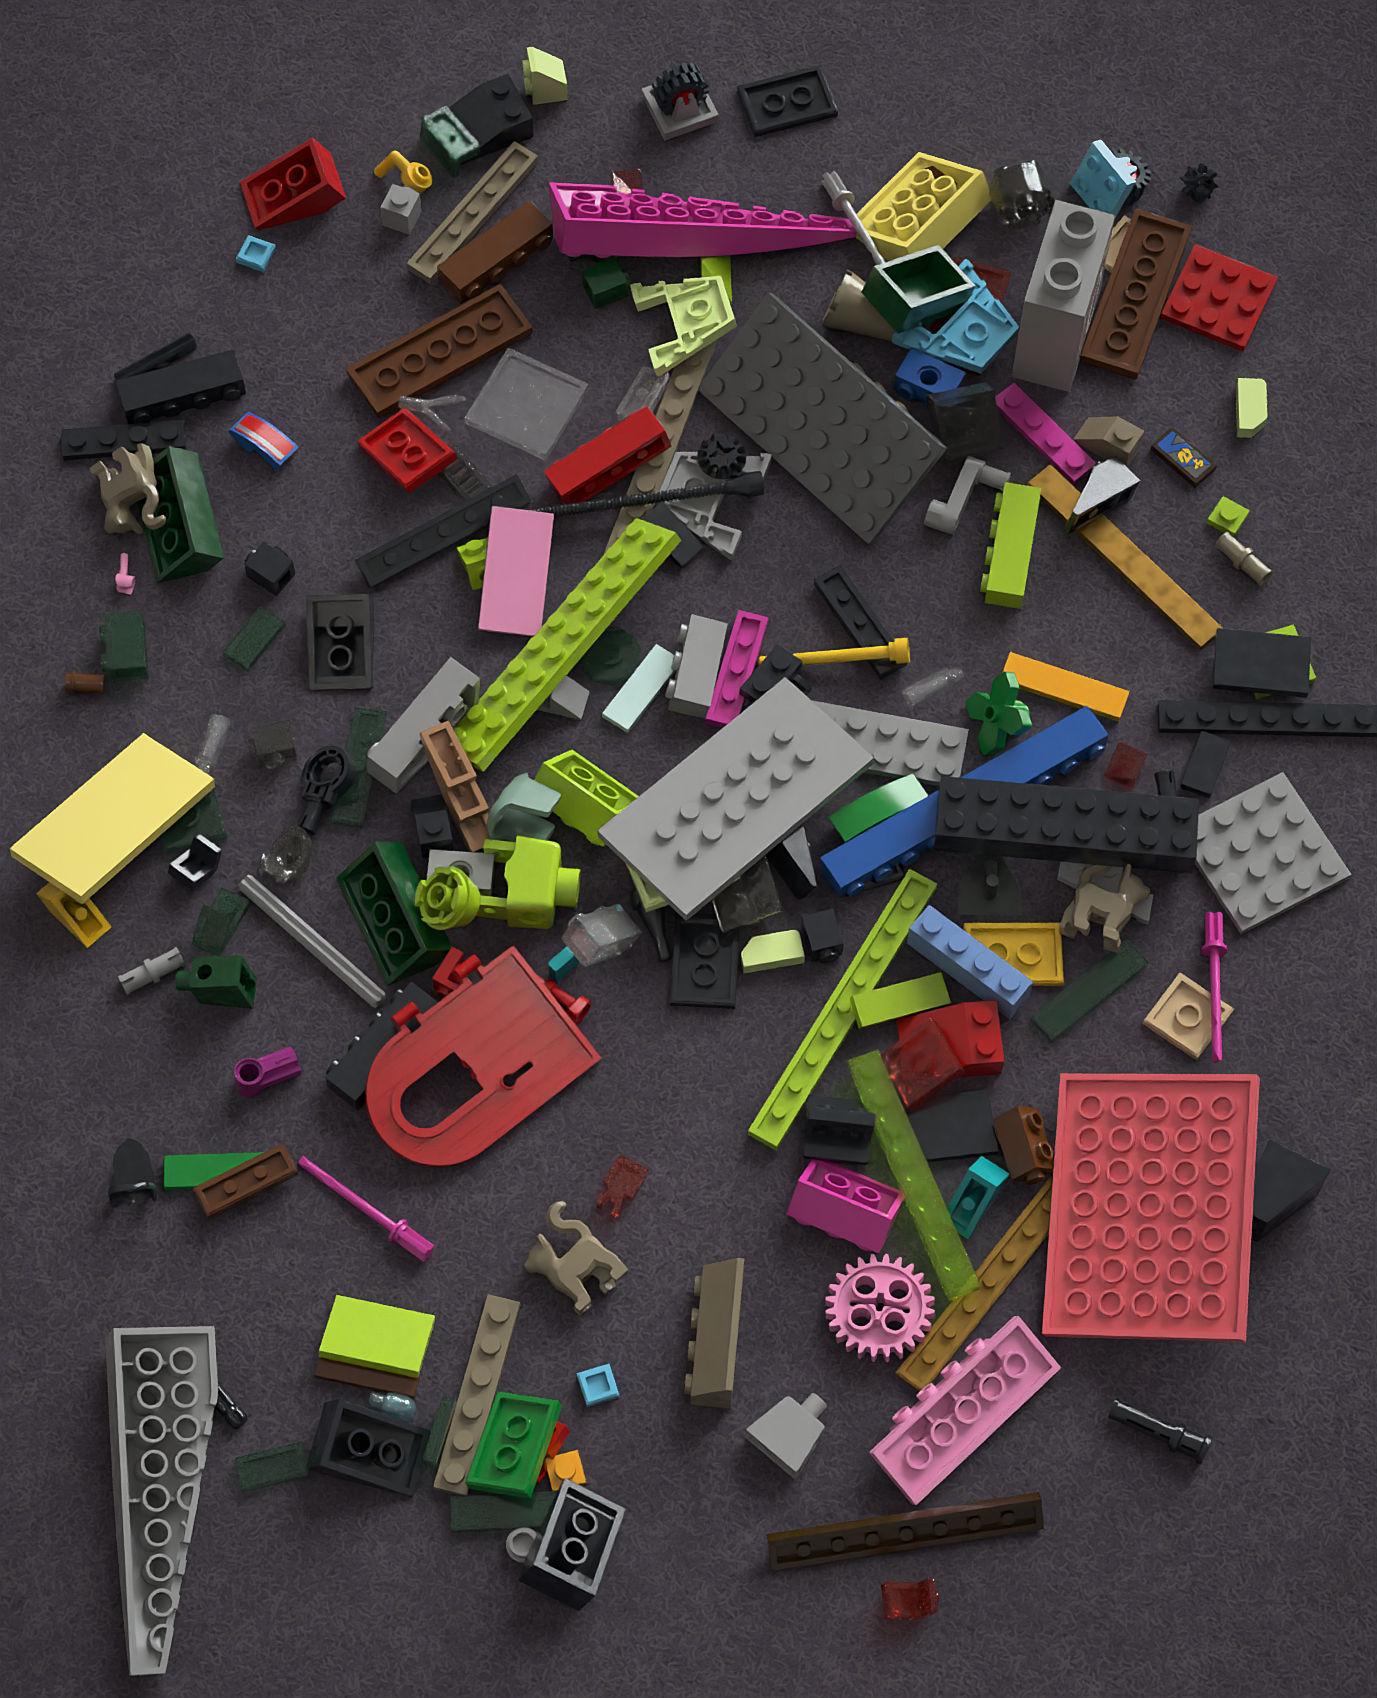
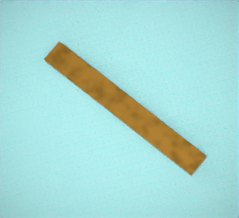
[1027,465,1223,651]
[895,1174,1053,1393]

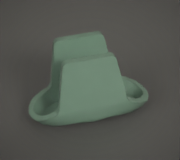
[487,773,561,842]

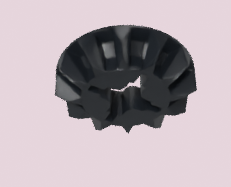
[697,433,746,479]

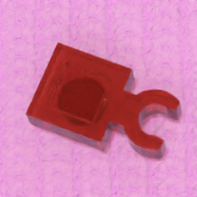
[597,1154,649,1218]

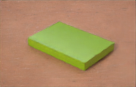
[319,1295,435,1378]

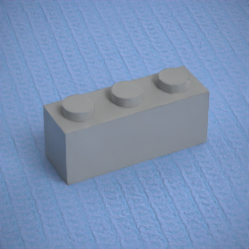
[665,614,728,718]

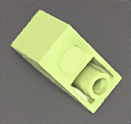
[522,47,568,105]

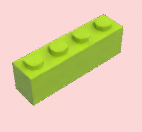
[980,482,1041,609]

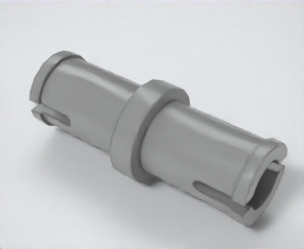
[118,947,186,995]

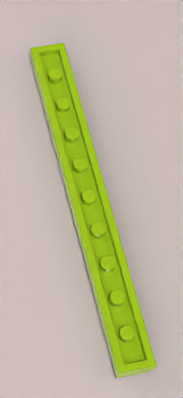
[748,869,937,1151]

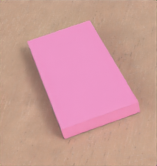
[478,506,554,637]

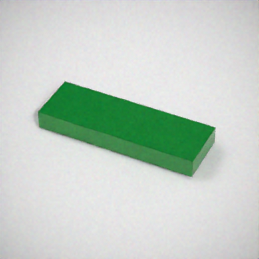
[164,1152,264,1191]

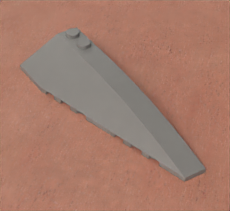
[105,1326,218,1676]

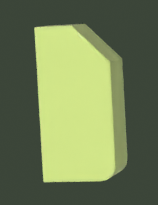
[1236,378,1267,438]
[740,930,805,974]

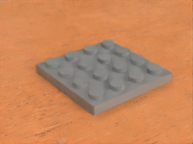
[1195,772,1351,934]

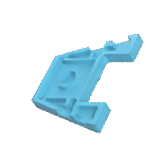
[892,259,1019,373]

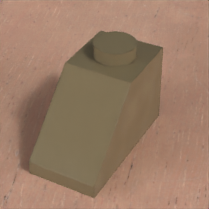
[1073,416,1144,467]

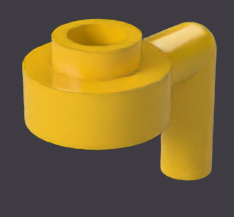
[374,151,432,194]

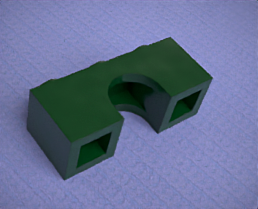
[567,254,631,309]

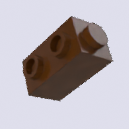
[993,1106,1054,1185]

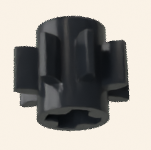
[1180,163,1218,202]

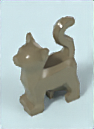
[90,443,166,534]
[1059,864,1150,953]
[524,1201,628,1316]

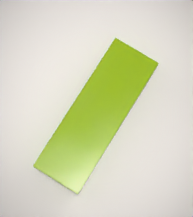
[849,972,951,1029]

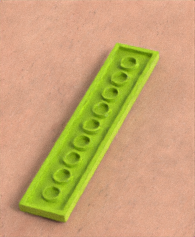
[453,518,681,772]

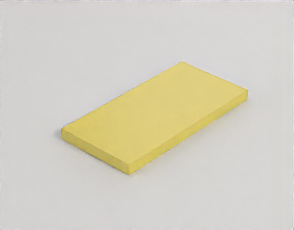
[10,733,215,904]

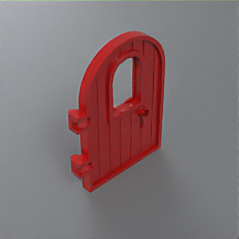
[365,945,602,1167]

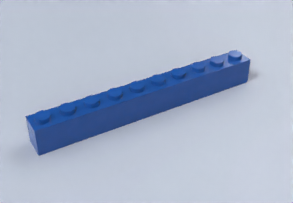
[819,706,1108,899]

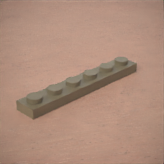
[407,141,538,284]
[433,1294,521,1498]

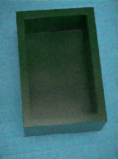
[861,245,975,334]

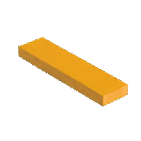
[1003,652,1129,722]

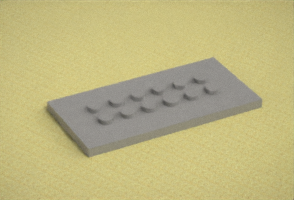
[598,677,874,921]

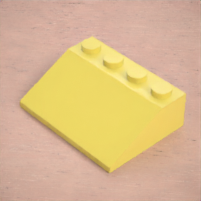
[844,152,993,261]

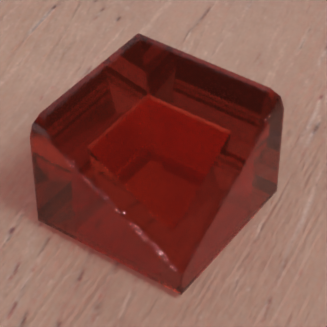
[612,169,643,194]
[1104,742,1148,789]

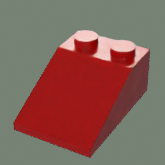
[240,137,347,230]
[897,1000,1004,1082]

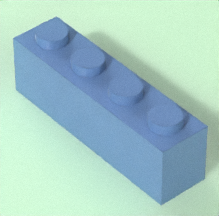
[907,905,1033,1020]

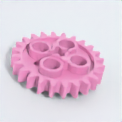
[825,1254,935,1362]

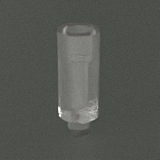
[901,667,964,709]
[194,714,232,774]

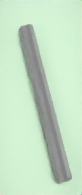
[239,875,386,1008]

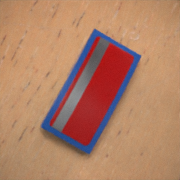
[228,412,298,470]

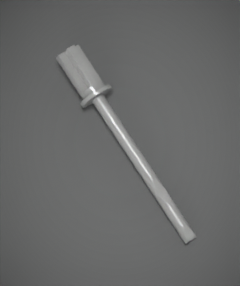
[821,171,885,265]

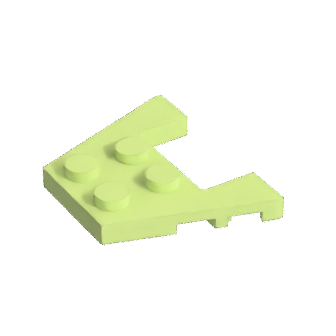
[630,276,737,376]

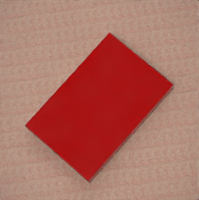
[357,407,458,494]

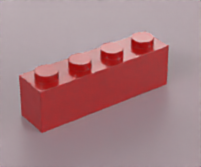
[543,406,672,505]

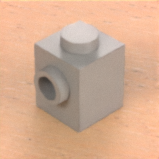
[380,184,422,235]

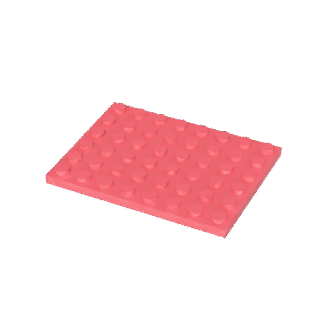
[1042,1073,1260,1342]

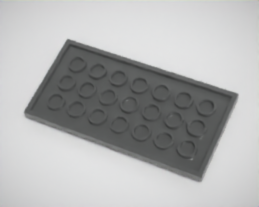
[698,293,947,544]

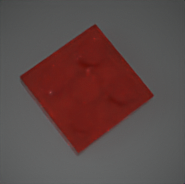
[879,1018,965,1110]

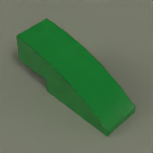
[829,774,928,843]

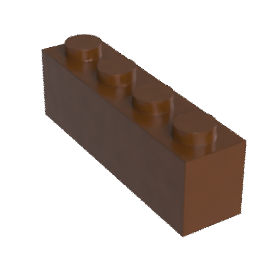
[437,200,553,304]

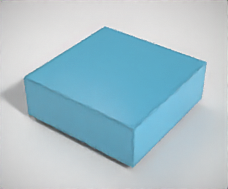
[236,235,276,273]
[577,1364,619,1407]

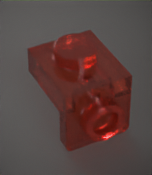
[881,1578,939,1620]

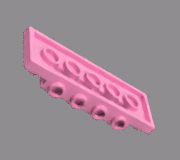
[869,1316,1061,1505]

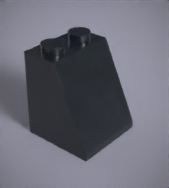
[1251,1140,1331,1242]

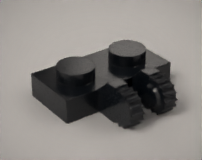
[739,644,812,703]

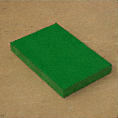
[465,1391,562,1499]

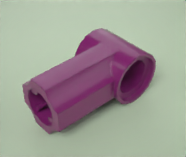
[234,1046,301,1097]

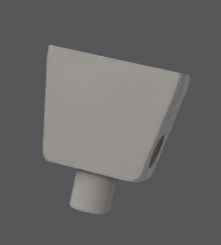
[746,1393,827,1479]

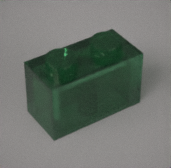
[99,610,149,682]

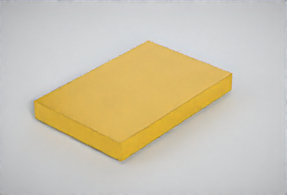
[963,923,1064,986]

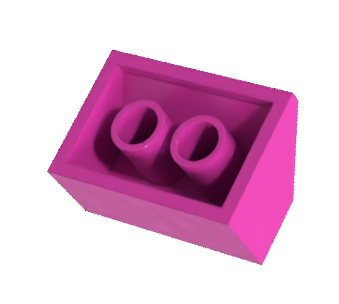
[786,1159,907,1253]

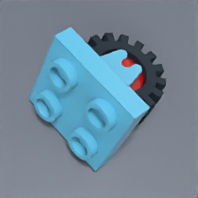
[1070,140,1151,218]

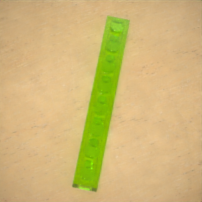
[847,1049,981,1301]

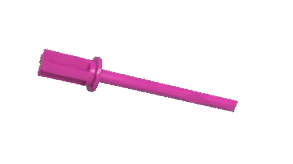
[1201,912,1228,1063]
[297,1156,435,1262]

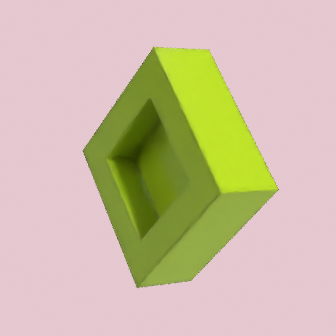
[1207,496,1250,538]

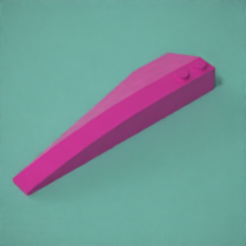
[548,183,857,258]

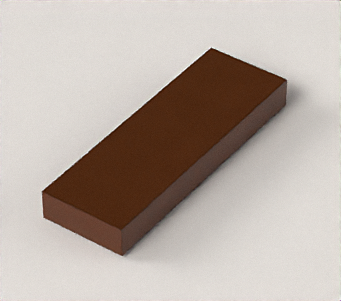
[193,1143,299,1220]
[315,1357,423,1399]

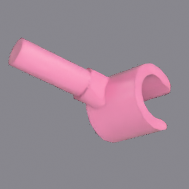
[115,553,136,595]

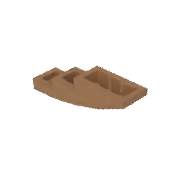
[419,720,501,853]

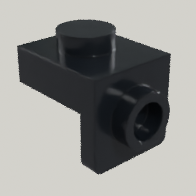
[167,834,222,891]

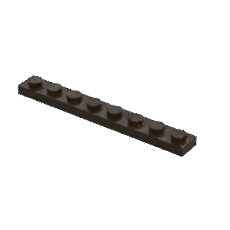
[766,1492,1044,1571]

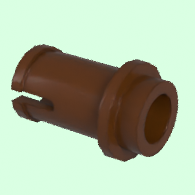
[65,670,105,695]

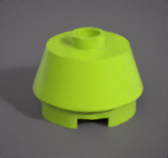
[415,866,480,930]

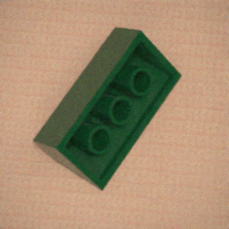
[137,446,224,583]
[336,842,452,986]

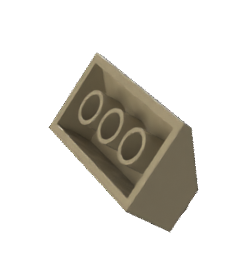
[684,1258,744,1408]

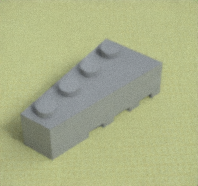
[367,657,480,794]

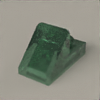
[191,887,251,956]

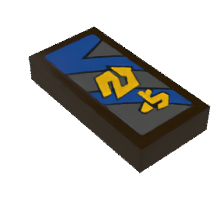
[1150,427,1217,488]

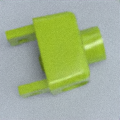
[476,835,581,929]

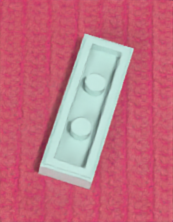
[602,644,676,733]

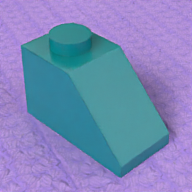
[940,1156,1009,1239]

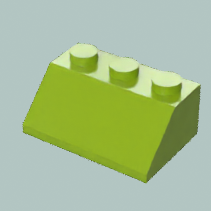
[534,750,639,847]

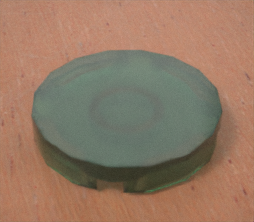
[579,626,641,685]

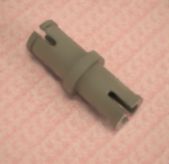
[1215,532,1273,586]

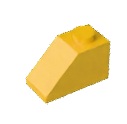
[36,882,111,948]

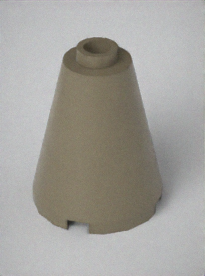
[821,270,896,342]

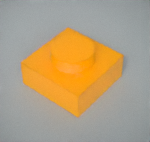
[544,1450,587,1494]

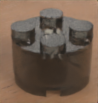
[989,160,1055,230]

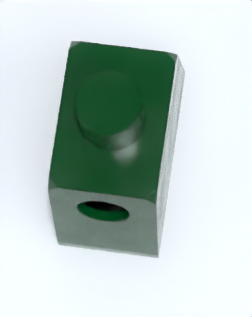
[176,956,257,1009]

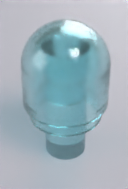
[368,1392,416,1422]

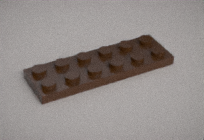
[1080,208,1192,379]
[346,284,533,418]

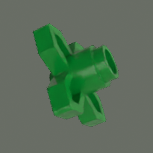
[965,671,1032,756]

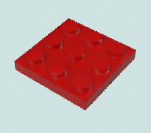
[1160,244,1278,352]

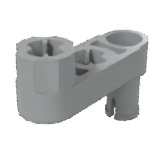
[924,456,1011,535]

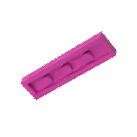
[991,383,1096,485]
[705,610,769,728]

